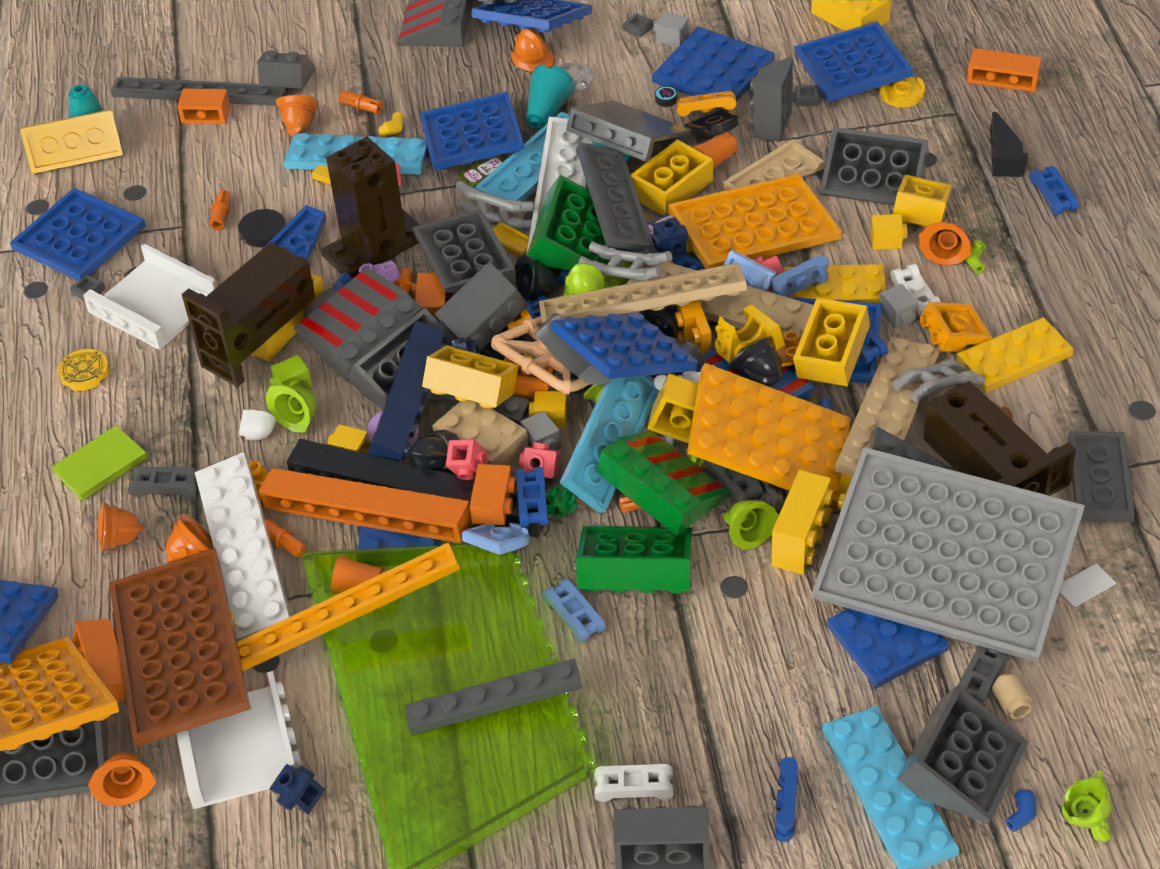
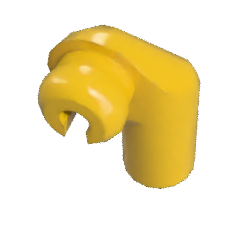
[378,112,404,137]

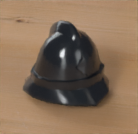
[514,255,561,301]
[728,336,783,385]
[409,429,460,475]

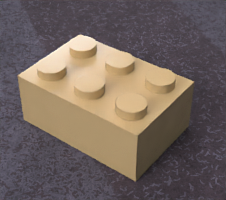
[432,400,529,467]

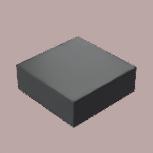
[623,13,654,38]
[795,85,819,106]
[70,274,106,301]

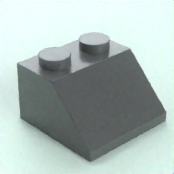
[257,50,315,89]

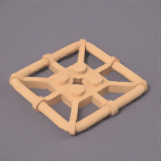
[491,316,591,395]

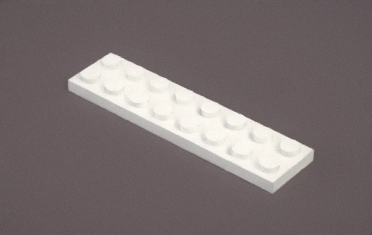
[526,117,593,260]
[195,452,291,641]

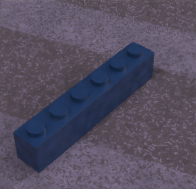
[367,321,446,462]

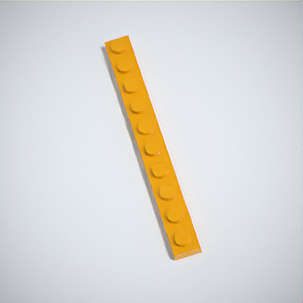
[237,542,460,671]

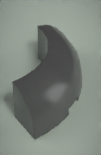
[535,313,616,385]

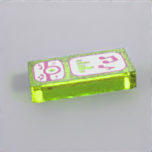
[459,155,504,189]

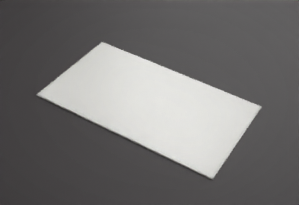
[1060,563,1117,607]

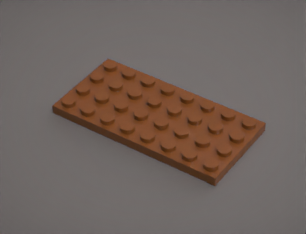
[109,548,251,747]

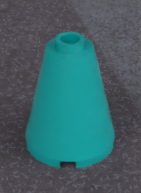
[526,65,575,130]
[68,84,104,118]

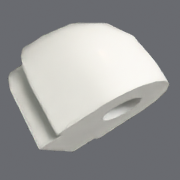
[239,409,276,440]

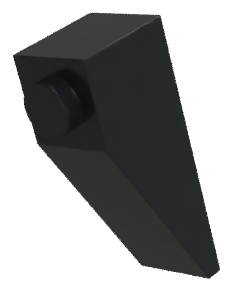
[990,112,1028,177]

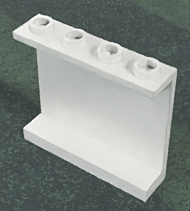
[83,244,218,350]
[177,671,302,809]

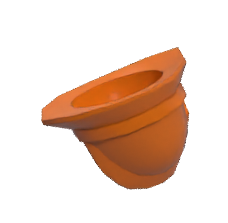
[511,29,555,72]
[275,95,319,136]
[919,222,971,265]
[97,502,144,552]
[165,513,214,563]
[88,751,156,806]

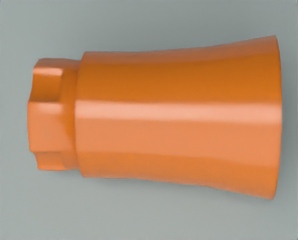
[692,132,738,169]
[331,555,389,594]

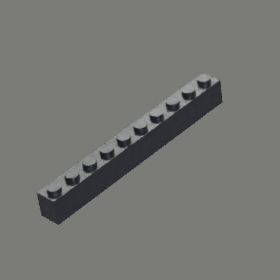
[286,439,549,538]

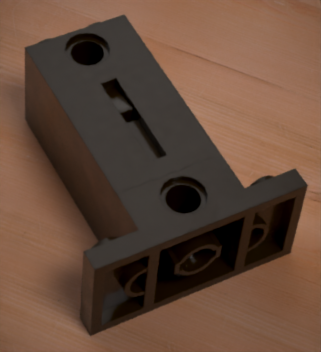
[321,136,420,279]
[181,242,316,387]
[924,381,1076,496]

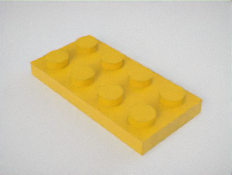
[20,109,123,174]
[784,264,886,304]
[957,317,1074,393]

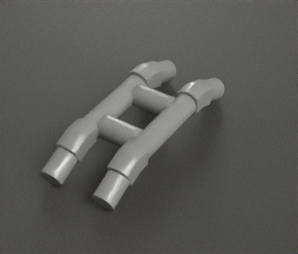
[456,181,533,231]
[578,241,672,281]
[892,359,985,402]

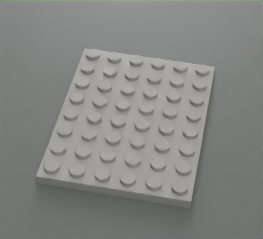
[812,447,1085,663]

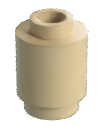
[992,674,1032,719]

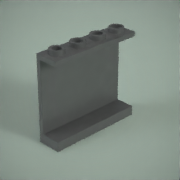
[566,100,691,161]

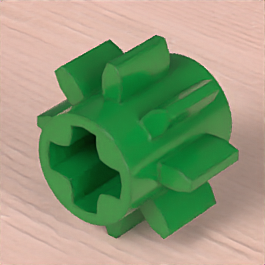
[546,484,578,518]

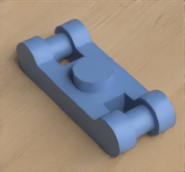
[772,255,829,297]
[542,578,606,643]

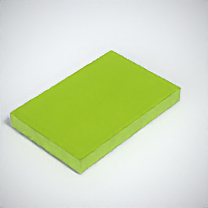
[51,425,148,501]

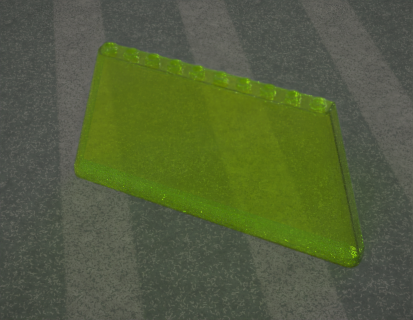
[301,544,596,869]

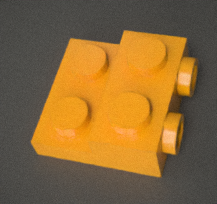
[675,300,712,354]
[920,302,992,352]

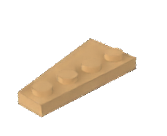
[723,139,825,191]

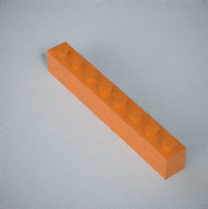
[258,468,472,544]

